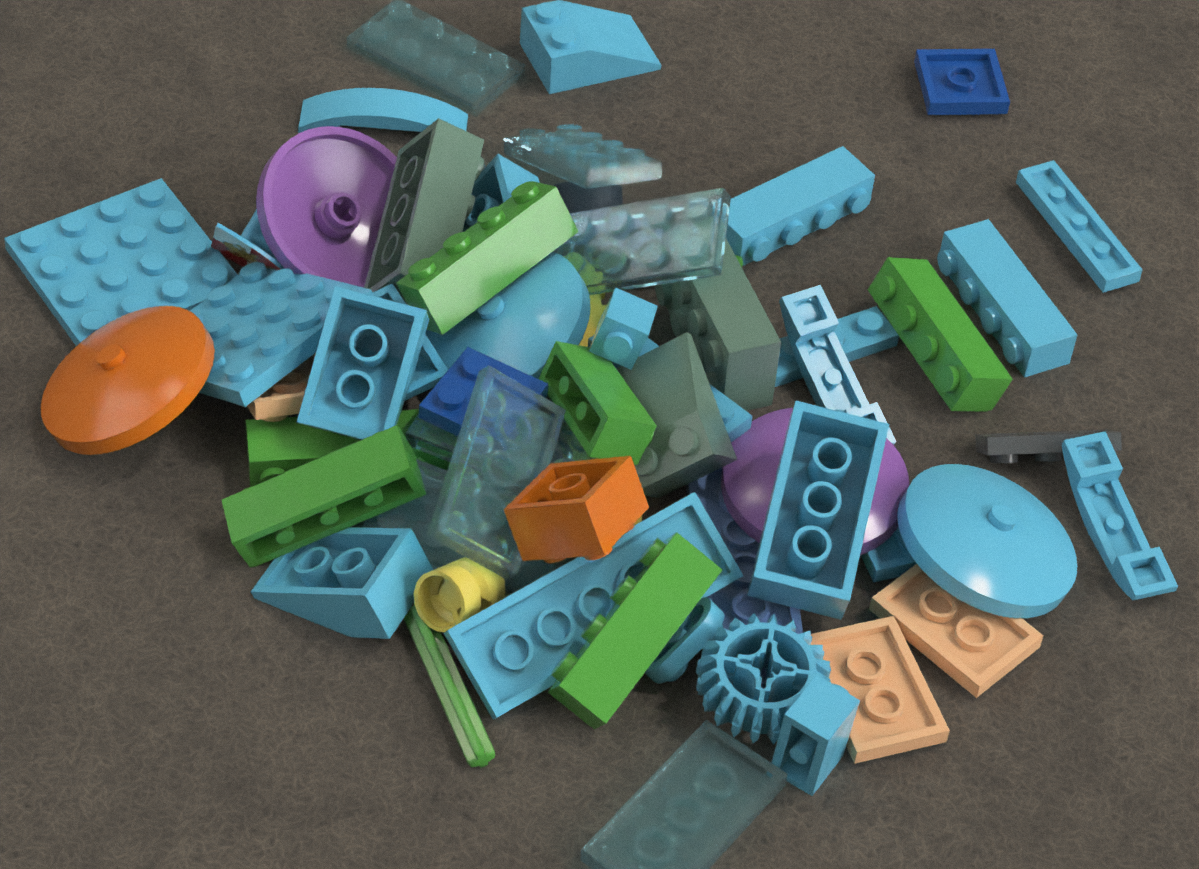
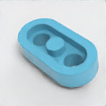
[645,597,724,684]

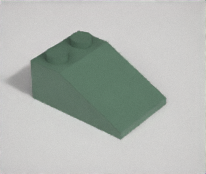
[616,332,737,498]

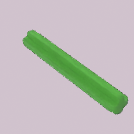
[404,605,495,768]

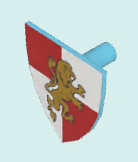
[211,209,284,270]

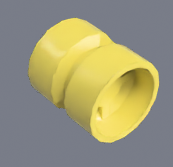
[414,554,505,632]

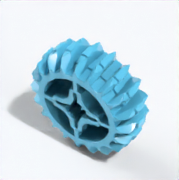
[696,613,831,745]

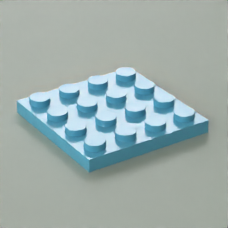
[4,178,238,346]
[189,262,374,407]

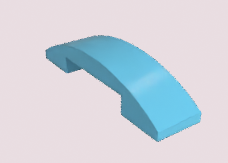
[298,88,468,133]
[779,285,896,445]
[1062,431,1178,600]

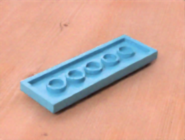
[444,492,744,720]

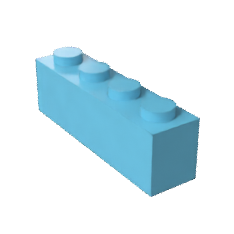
[710,146,875,266]
[937,219,1077,378]

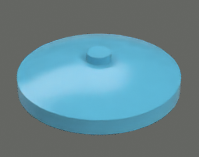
[425,251,590,379]
[897,464,1077,618]

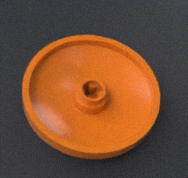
[41,306,215,455]

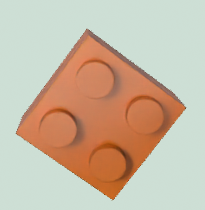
[503,456,649,563]

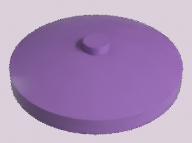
[256,126,397,288]
[721,408,909,555]

